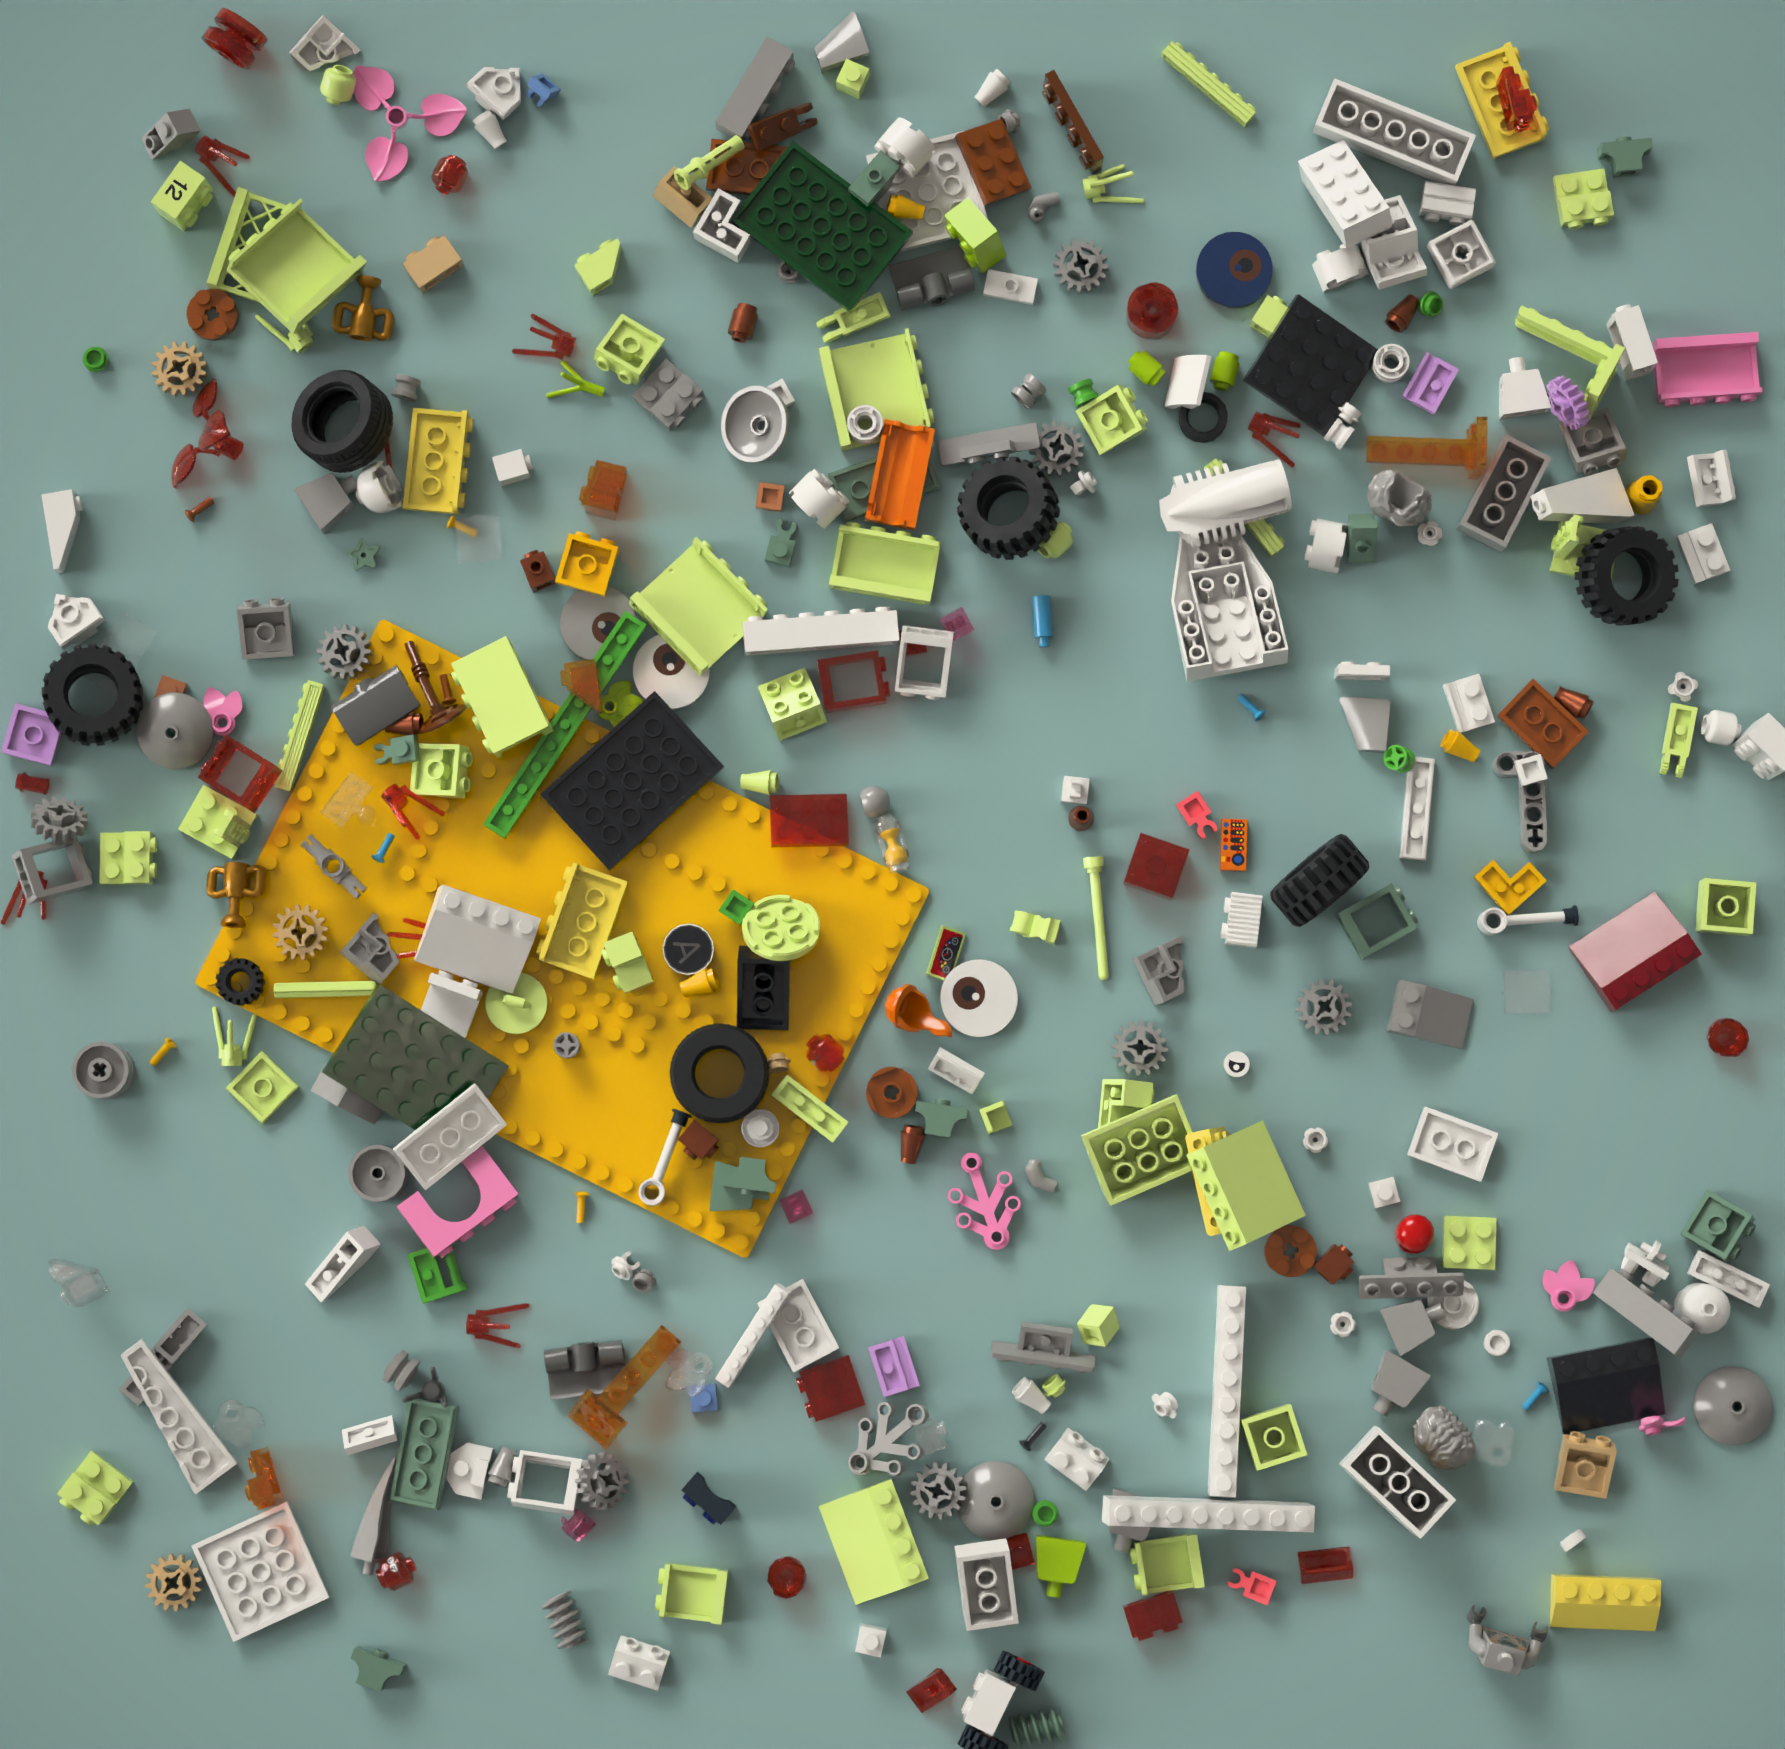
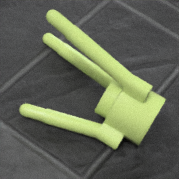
[1082,164,1144,203]
[255,315,314,353]
[212,1006,257,1066]

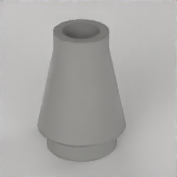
[487,1447,517,1488]

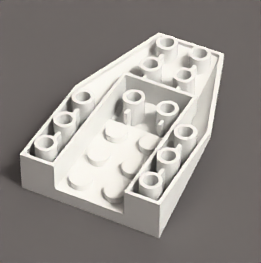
[1171,527,1288,682]

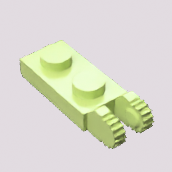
[816,292,890,343]
[1660,703,1698,778]

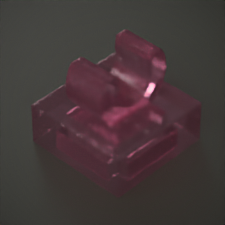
[939,607,974,641]
[779,1189,813,1224]
[560,1509,596,1542]

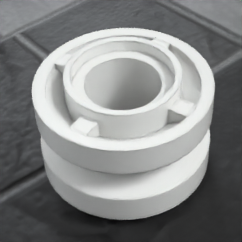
[1372,344,1410,383]
[847,405,883,444]

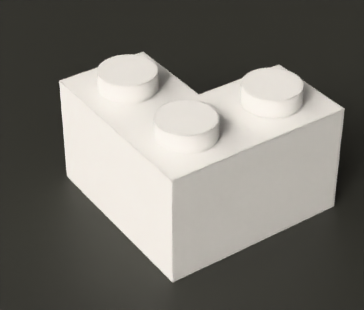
[693,188,751,264]

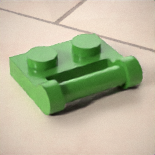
[407,1244,468,1304]

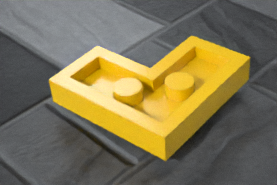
[1473,860,1547,915]

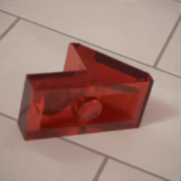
[906,1668,957,1713]

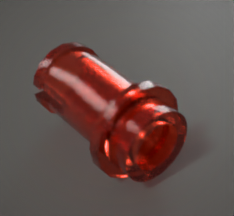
[15,772,50,795]

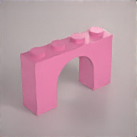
[397,1145,518,1259]

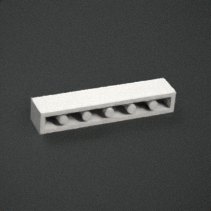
[742,607,899,656]

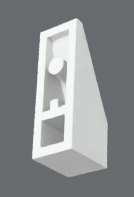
[42,489,83,573]
[305,1226,381,1303]

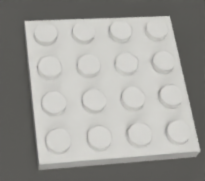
[866,131,988,252]
[191,1501,330,1642]

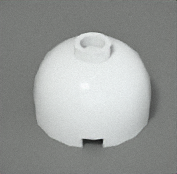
[356,460,403,513]

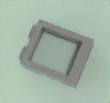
[11,838,93,905]

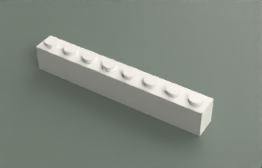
[1207,1285,1246,1497]
[1102,1495,1315,1532]

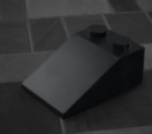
[737,946,791,1031]

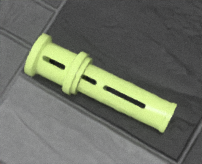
[674,135,745,190]

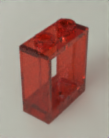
[817,650,890,713]
[198,735,283,814]

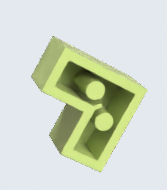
[601,931,654,994]
[1098,1079,1155,1128]

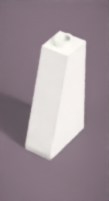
[1530,468,1634,524]

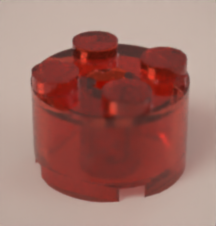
[1126,282,1178,340]

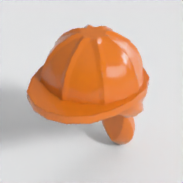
[885,984,952,1037]

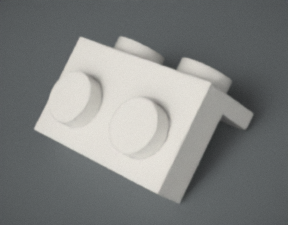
[1687,450,1736,507]
[1044,1428,1109,1491]
[608,1636,670,1691]

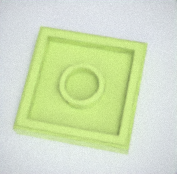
[226,1051,300,1124]

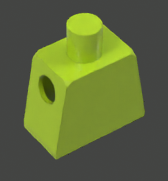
[1035,1535,1086,1598]

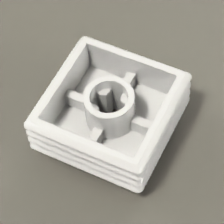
[1427,220,1496,289]

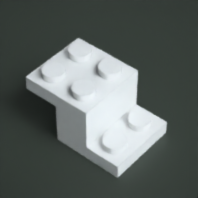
[1361,195,1427,290]

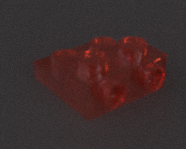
[1496,66,1537,132]
[796,1355,865,1422]

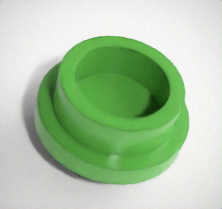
[1420,291,1444,317]
[83,347,109,372]
[1032,1500,1058,1527]

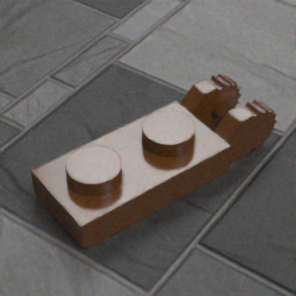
[748,102,818,151]

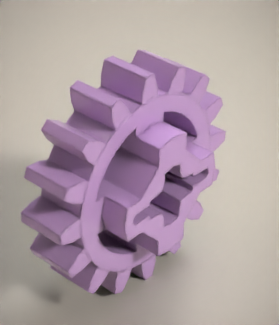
[1546,376,1590,430]

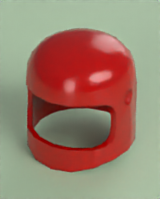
[1394,1214,1434,1254]

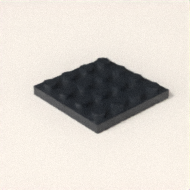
[1243,294,1378,437]

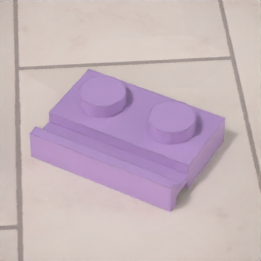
[1401,352,1459,415]
[868,1336,920,1397]

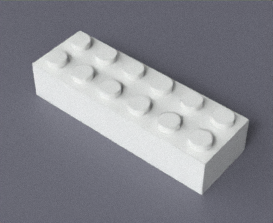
[1312,78,1476,186]

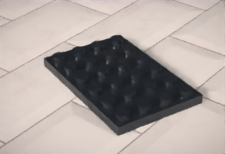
[540,691,724,871]

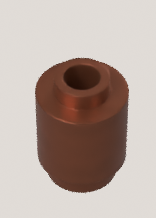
[728,303,758,343]

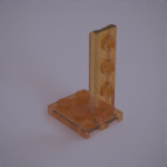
[1366,416,1488,479]
[567,1325,681,1450]

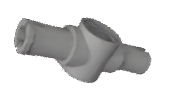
[301,834,367,899]

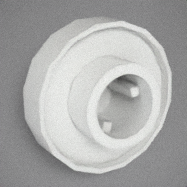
[741,1109,779,1147]

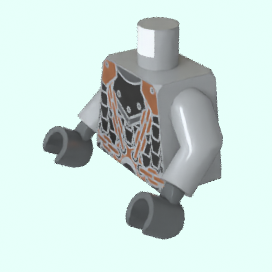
[1467,1605,1549,1675]

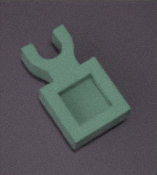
[765,519,797,567]
[374,734,420,765]

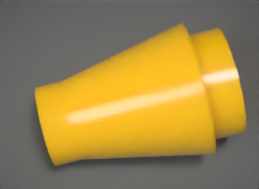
[886,193,925,220]
[1440,729,1480,763]
[680,968,720,997]

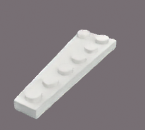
[121,1338,238,1495]

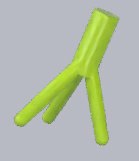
[546,360,605,398]

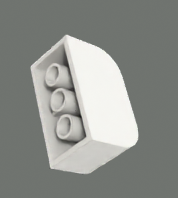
[1339,1426,1456,1539]

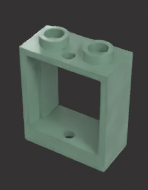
[1335,883,1418,960]

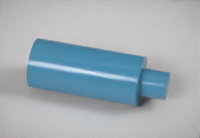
[1032,595,1053,648]

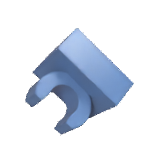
[527,73,561,106]

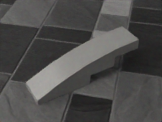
[119,1308,208,1407]

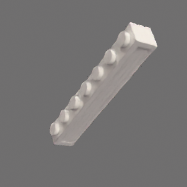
[715,1283,792,1388]

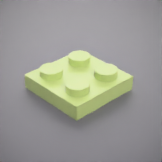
[1442,1216,1497,1270]

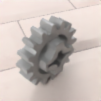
[1053,238,1108,294]
[1029,420,1084,477]
[316,624,373,681]
[31,797,88,843]
[1295,979,1352,1035]
[1111,1020,1168,1076]
[575,1452,629,1510]
[910,1462,967,1519]

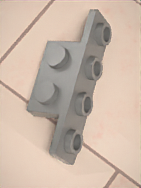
[938,423,1041,466]
[1359,1256,1464,1299]
[991,1321,1095,1373]

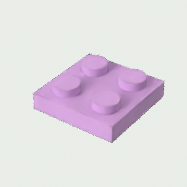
[1,703,61,767]

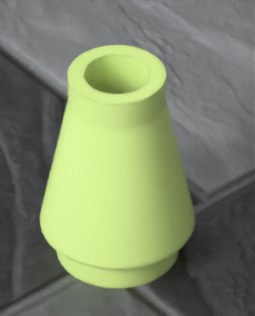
[740,770,779,796]

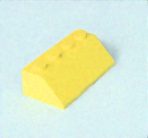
[1550,1574,1661,1631]

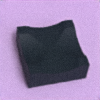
[681,1472,736,1525]

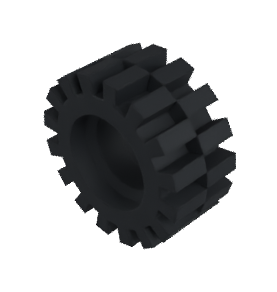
[215,958,265,1006]

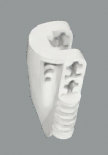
[1159,459,1292,548]

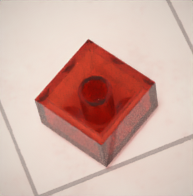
[1122,833,1190,901]

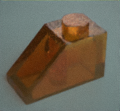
[560,659,603,714]

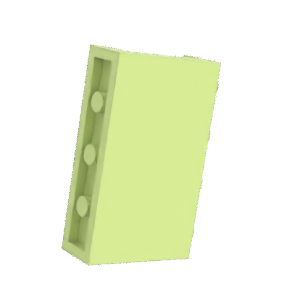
[829,522,941,606]
[451,636,554,758]

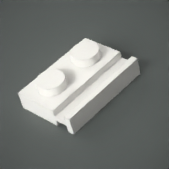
[1676,523,1730,585]
[1334,662,1390,681]
[1443,674,1495,733]

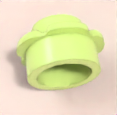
[1042,1374,1066,1398]

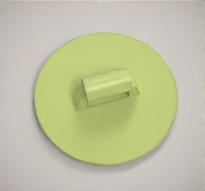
[485,973,547,1034]

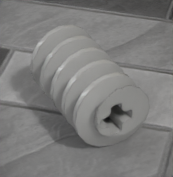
[541,1590,589,1649]

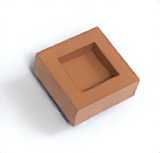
[756,482,785,512]
[154,675,188,698]

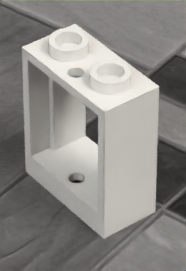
[1606,304,1658,381]
[895,626,954,700]
[507,1450,583,1516]

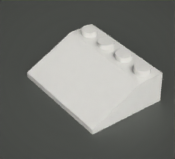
[414,885,541,994]

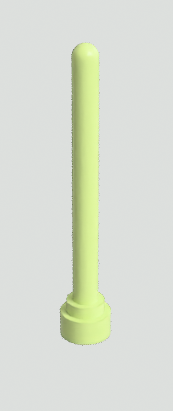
[1083,856,1109,980]

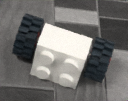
[957,1651,1045,1749]

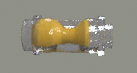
[874,814,911,873]

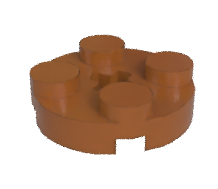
[186,289,239,341]
[866,1067,918,1119]
[1264,1225,1317,1277]

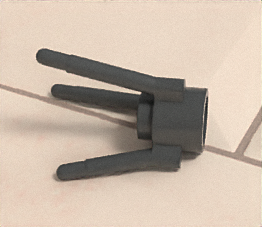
[402,1367,448,1408]

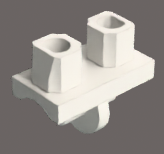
[1621,1241,1669,1287]

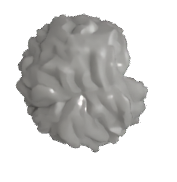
[1367,469,1432,527]
[1413,1405,1476,1470]

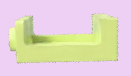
[1130,1533,1205,1596]
[655,1563,729,1625]

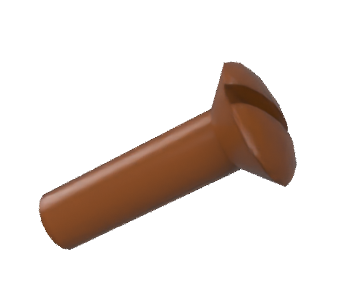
[185,497,214,522]
[440,674,457,705]

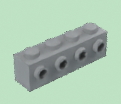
[715,37,795,142]
[1593,1268,1700,1358]

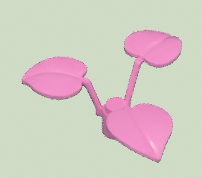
[353,65,467,182]

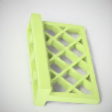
[207,187,286,303]

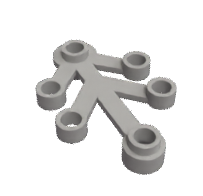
[848,1402,929,1476]

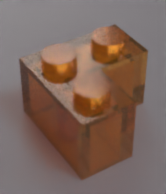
[579,460,628,520]

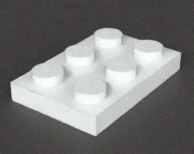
[1407,1106,1498,1182]
[757,1279,839,1372]

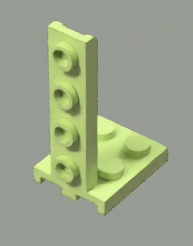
[1515,305,1625,419]
[1549,515,1615,580]
[178,785,258,860]

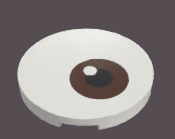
[633,635,710,710]
[940,959,1018,1037]

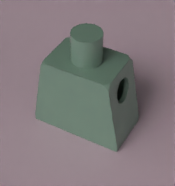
[709,1161,770,1212]

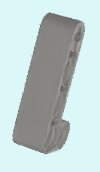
[1492,751,1547,854]

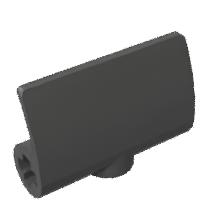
[889,246,975,311]
[331,665,421,746]
[544,1340,628,1400]

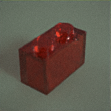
[1122,1591,1183,1641]

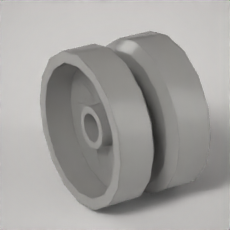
[72,1042,135,1100]
[348,1145,409,1202]

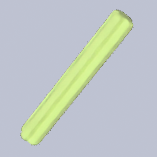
[274,981,377,998]

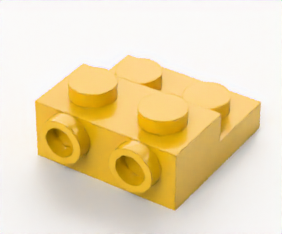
[555,531,620,597]

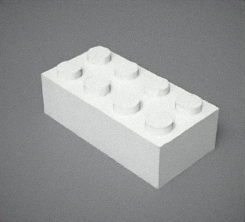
[1298,140,1392,249]

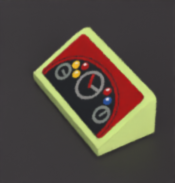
[926,925,966,981]

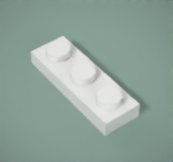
[1687,1250,1770,1308]

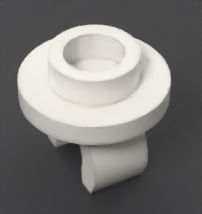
[1070,470,1097,495]
[611,1251,640,1280]

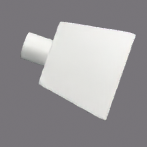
[1499,357,1551,420]

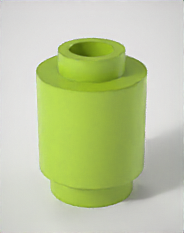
[1128,350,1166,387]
[1209,351,1240,391]

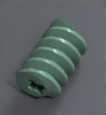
[1009,1708,1065,1749]

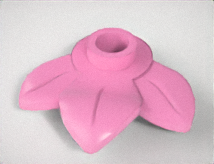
[203,687,243,736]
[1542,1260,1595,1312]
[1639,1416,1686,1436]

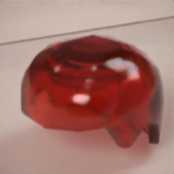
[1706,1018,1749,1057]
[767,1556,807,1599]

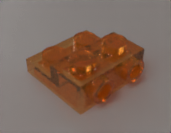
[245,1447,282,1510]

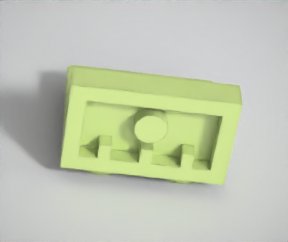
[758,668,827,741]

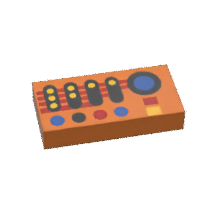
[1220,819,1248,871]

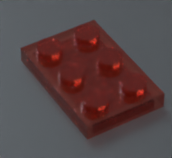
[769,794,849,848]

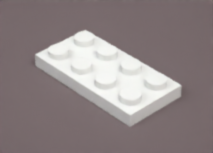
[393,1083,507,1190]

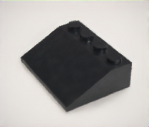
[1547,1337,1665,1434]

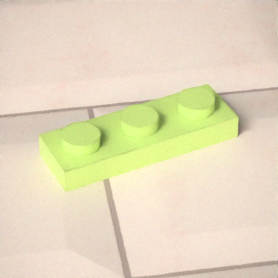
[772,1075,849,1143]

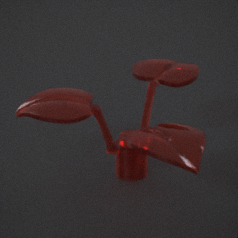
[171,378,244,489]

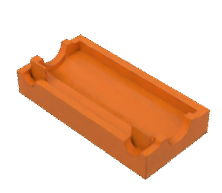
[865,419,935,531]

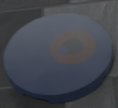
[1196,232,1273,308]

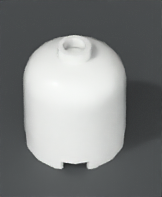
[1673,1283,1731,1334]

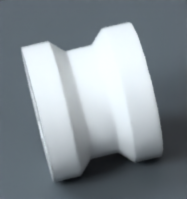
[1323,418,1355,450]

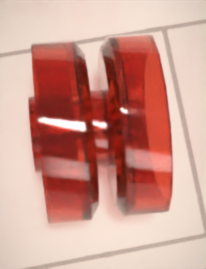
[201,7,268,70]

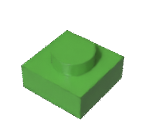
[718,890,754,925]

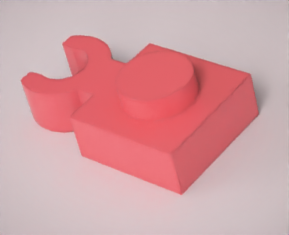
[1175,791,1217,839]
[1228,1568,1277,1606]

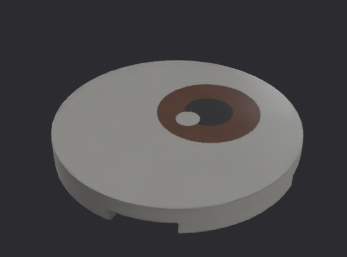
[560,586,636,661]

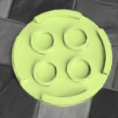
[742,895,820,961]

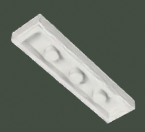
[1399,757,1435,861]

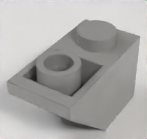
[141,109,201,160]

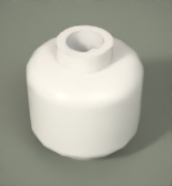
[1701,710,1741,746]

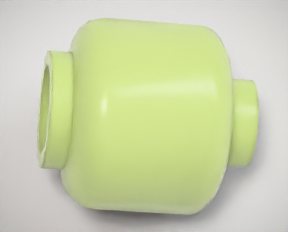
[320,65,356,105]
[1038,521,1073,559]

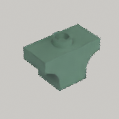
[1597,137,1653,178]
[848,151,901,206]
[1347,514,1378,563]
[915,1099,968,1138]
[723,1157,777,1196]
[350,1646,406,1692]

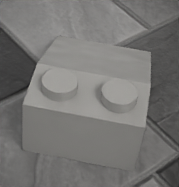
[1386,980,1473,1049]

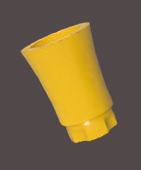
[1625,475,1663,515]

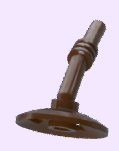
[404,641,466,734]

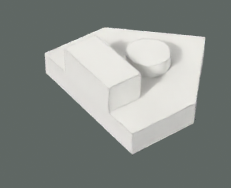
[466,67,521,120]
[48,594,106,650]
[446,1442,494,1500]

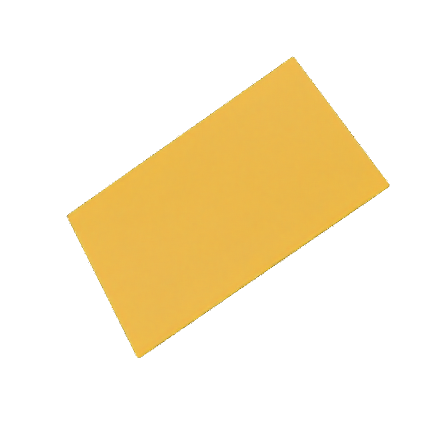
[195,620,929,1258]

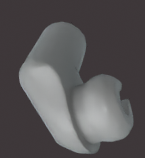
[1028,191,1060,221]
[1025,1159,1057,1193]

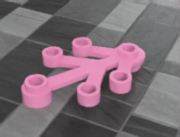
[948,1153,1021,1250]

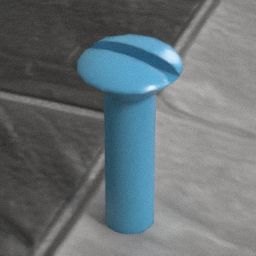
[1238,694,1266,721]
[371,833,395,863]
[1522,1381,1549,1411]

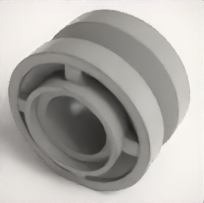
[382,1350,420,1392]

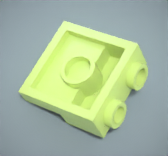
[1553,169,1614,230]
[593,314,665,385]
[1076,385,1148,455]
[410,743,473,798]
[100,831,158,885]
[57,1451,134,1526]

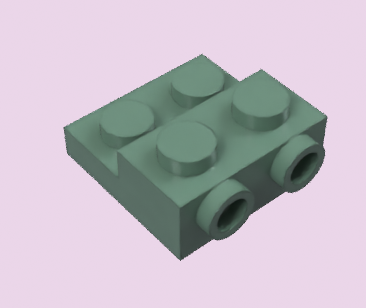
[1680,1190,1756,1263]

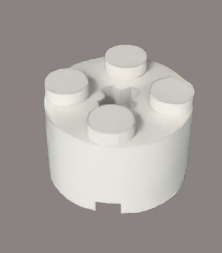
[874,118,935,178]
[789,469,850,529]

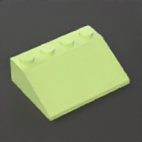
[1081,1094,1192,1206]
[819,1478,929,1605]

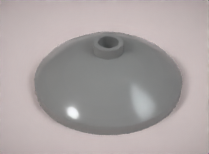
[721,386,789,463]
[136,692,214,769]
[1693,1367,1772,1445]
[958,1461,1035,1540]

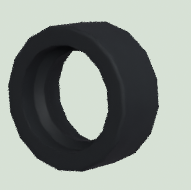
[1178,392,1228,443]

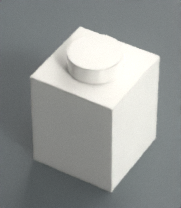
[492,449,533,486]
[855,1623,887,1658]

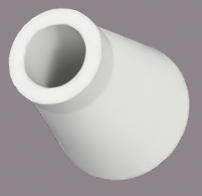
[975,69,1011,107]
[473,110,507,150]
[1012,1377,1051,1414]

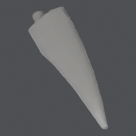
[350,1458,397,1575]

